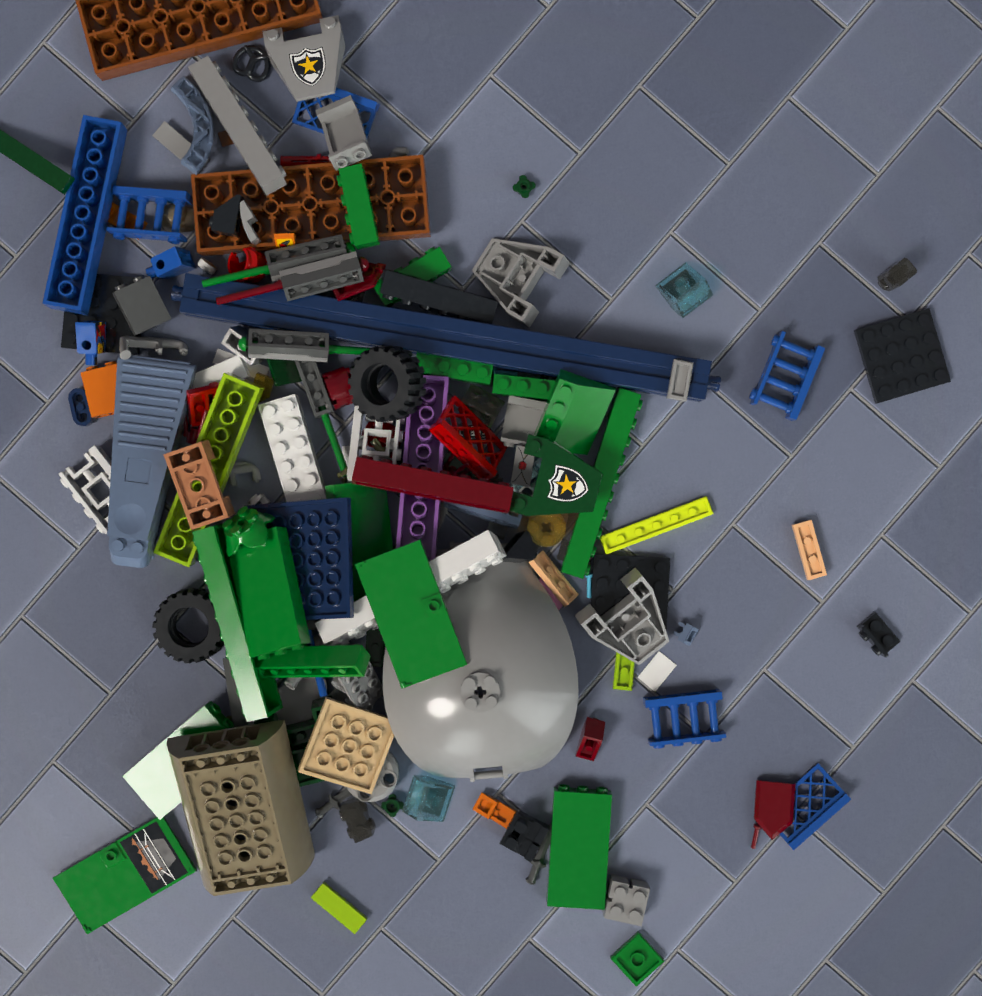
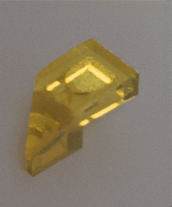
[253,372,274,402]

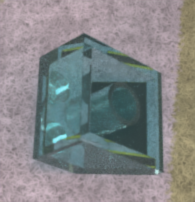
[655,262,713,318]
[402,775,455,822]

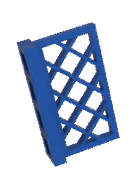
[292,88,380,140]
[780,763,851,850]

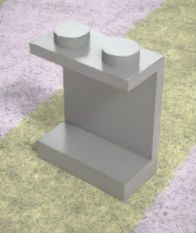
[501,395,547,448]

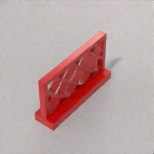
[429,395,508,479]

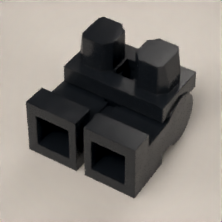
[499,811,549,862]

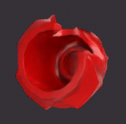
[227,246,268,283]

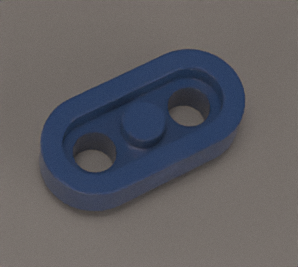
[68,388,94,426]

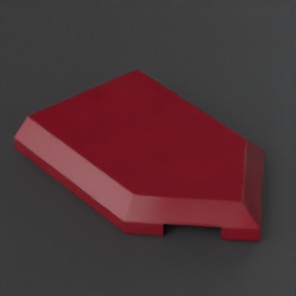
[333,263,386,301]
[754,780,795,840]

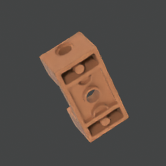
[163,439,235,530]

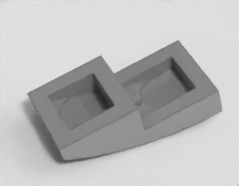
[240,200,262,245]

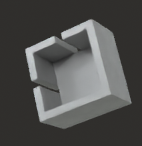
[602,874,650,927]

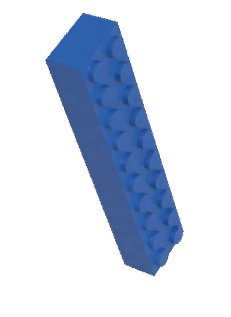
[42,115,128,316]

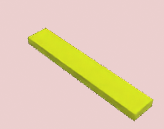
[600,496,713,554]

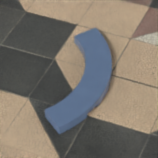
[171,76,214,175]

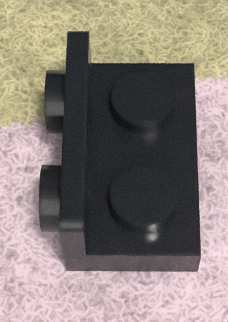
[856,612,901,657]

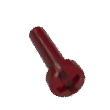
[751,823,762,849]

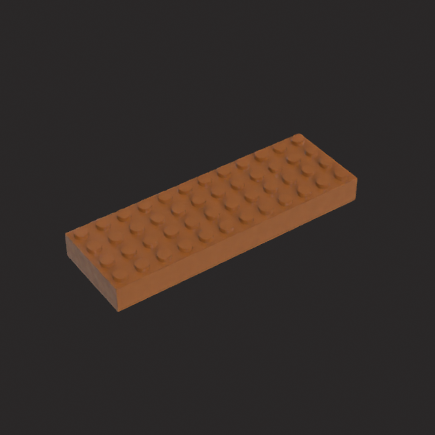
[76,0,323,81]
[191,155,431,256]

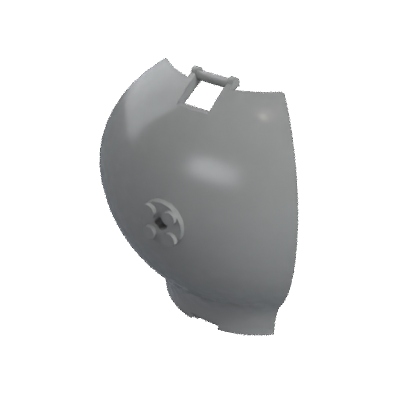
[383,541,579,782]

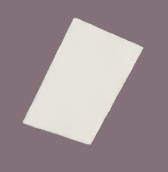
[637,651,677,691]

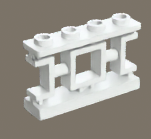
[347,406,405,482]
[59,445,111,534]

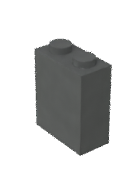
[113,275,171,336]

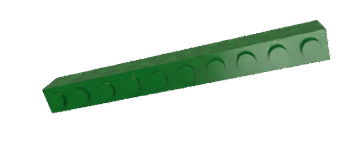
[560,388,643,579]

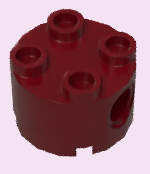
[321,366,354,410]

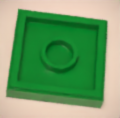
[610,931,664,987]

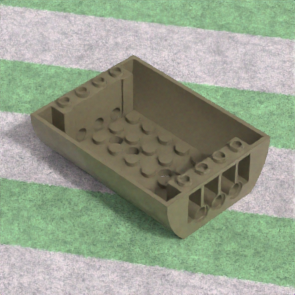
[167,720,315,896]

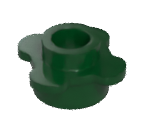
[513,175,536,198]
[381,794,404,817]

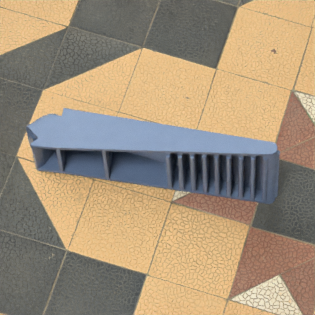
[107,355,197,568]

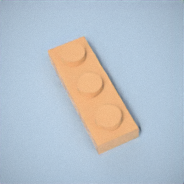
[792,520,827,580]
[528,550,579,607]

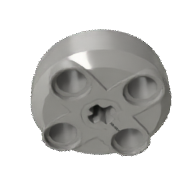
[346,751,399,802]

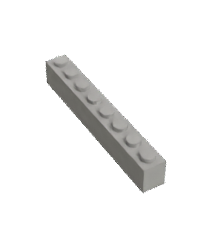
[188,56,287,196]

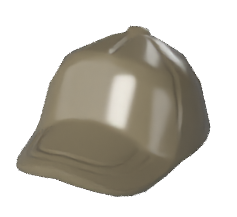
[162,204,195,233]

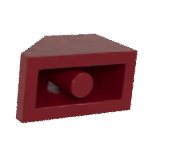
[575,717,605,761]

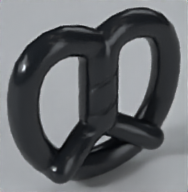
[232,45,271,82]

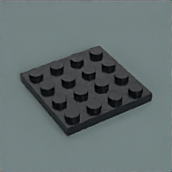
[61,274,141,355]
[854,308,951,404]
[591,554,670,630]

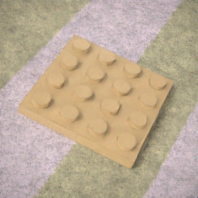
[298,697,394,794]

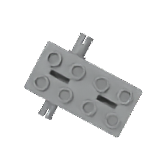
[284,633,383,711]

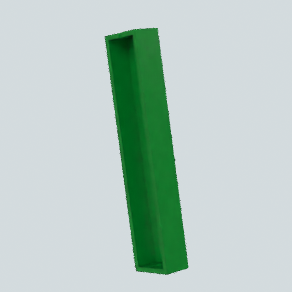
[192,524,283,722]

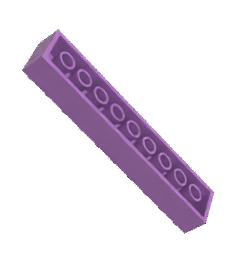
[396,375,449,561]

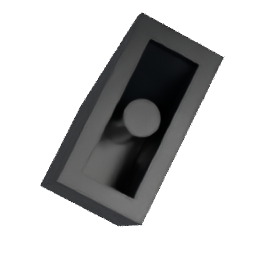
[209,194,245,238]
[502,530,541,563]

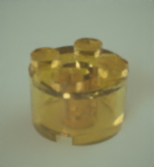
[527,514,566,547]

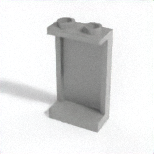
[315,95,372,171]

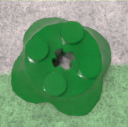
[222,506,275,557]

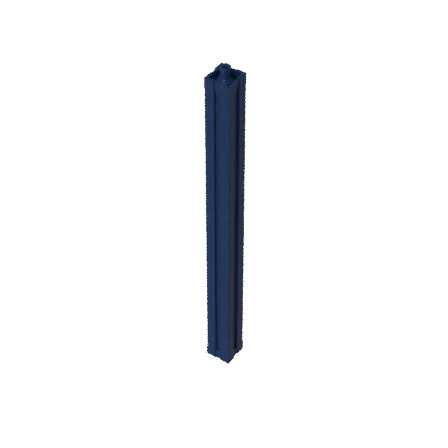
[171,273,721,402]

